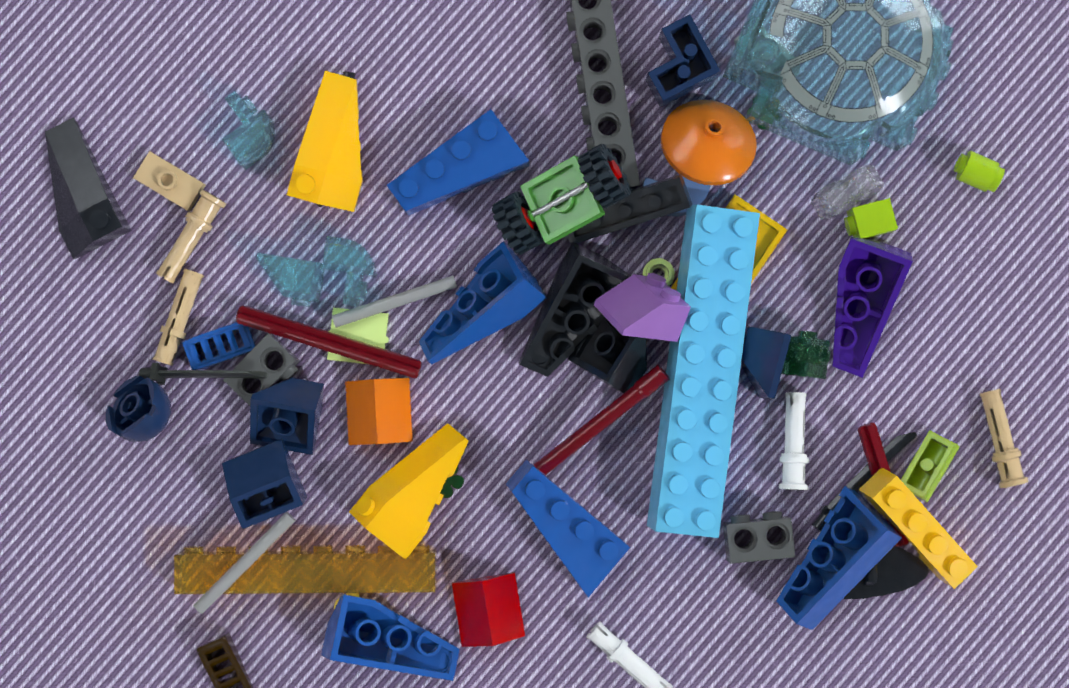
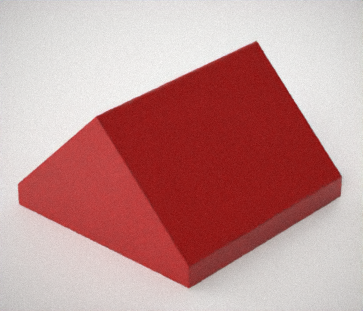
[452,572,525,647]

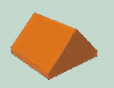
[345,378,413,445]

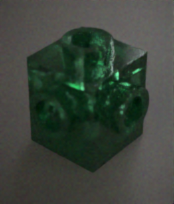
[781,331,830,379]

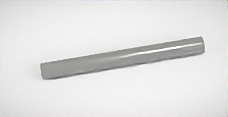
[332,275,457,328]
[193,512,296,614]

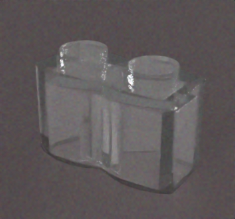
[810,165,884,220]

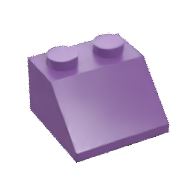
[594,273,691,342]

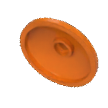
[661,99,757,185]

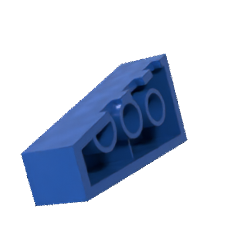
[387,109,529,216]
[506,459,630,598]
[776,486,902,630]

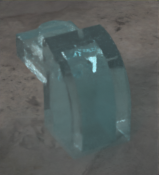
[222,91,275,170]
[322,236,377,307]

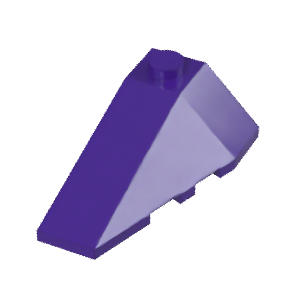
[832,237,913,378]

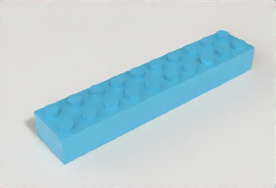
[647,204,760,538]

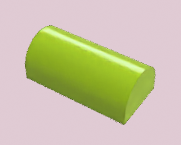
[901,430,960,503]

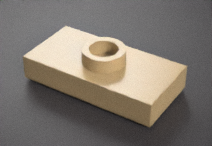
[133,151,206,212]

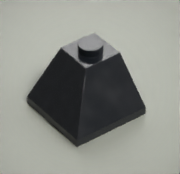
[568,318,647,394]

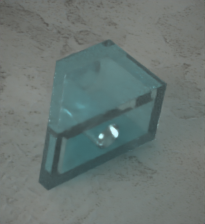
[256,253,325,308]

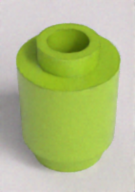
[953,150,1005,192]

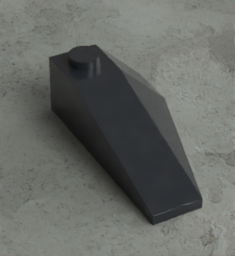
[45,117,132,259]

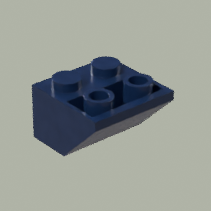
[222,438,307,529]

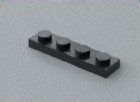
[567,174,692,244]

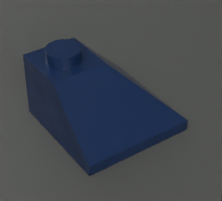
[741,326,791,399]
[250,378,324,455]

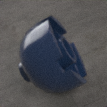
[105,376,171,442]

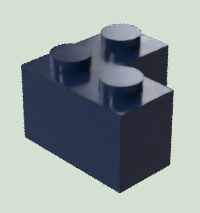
[646,14,720,108]

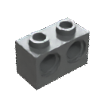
[223,333,300,406]
[723,511,795,564]

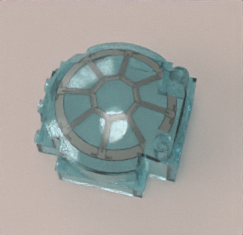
[722,0,954,165]

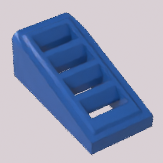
[182,322,256,370]

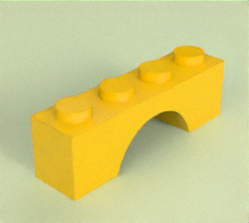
[859,468,978,589]

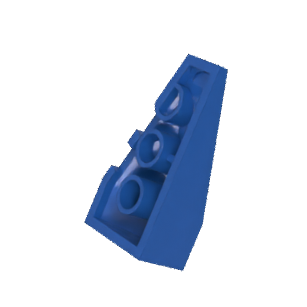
[321,594,460,681]

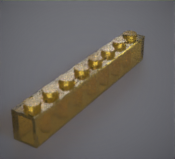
[174,544,437,594]

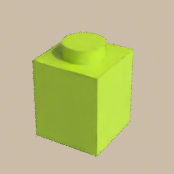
[844,198,898,239]

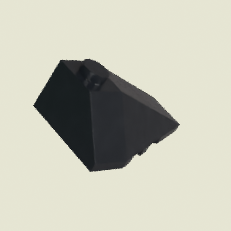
[519,242,631,377]

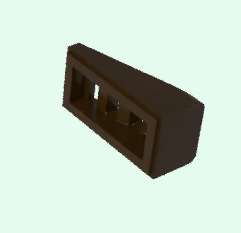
[196,633,253,688]

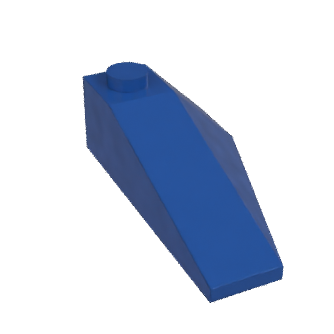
[419,241,547,364]

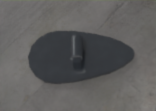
[843,546,929,599]

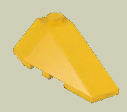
[286,71,363,212]
[349,423,469,559]

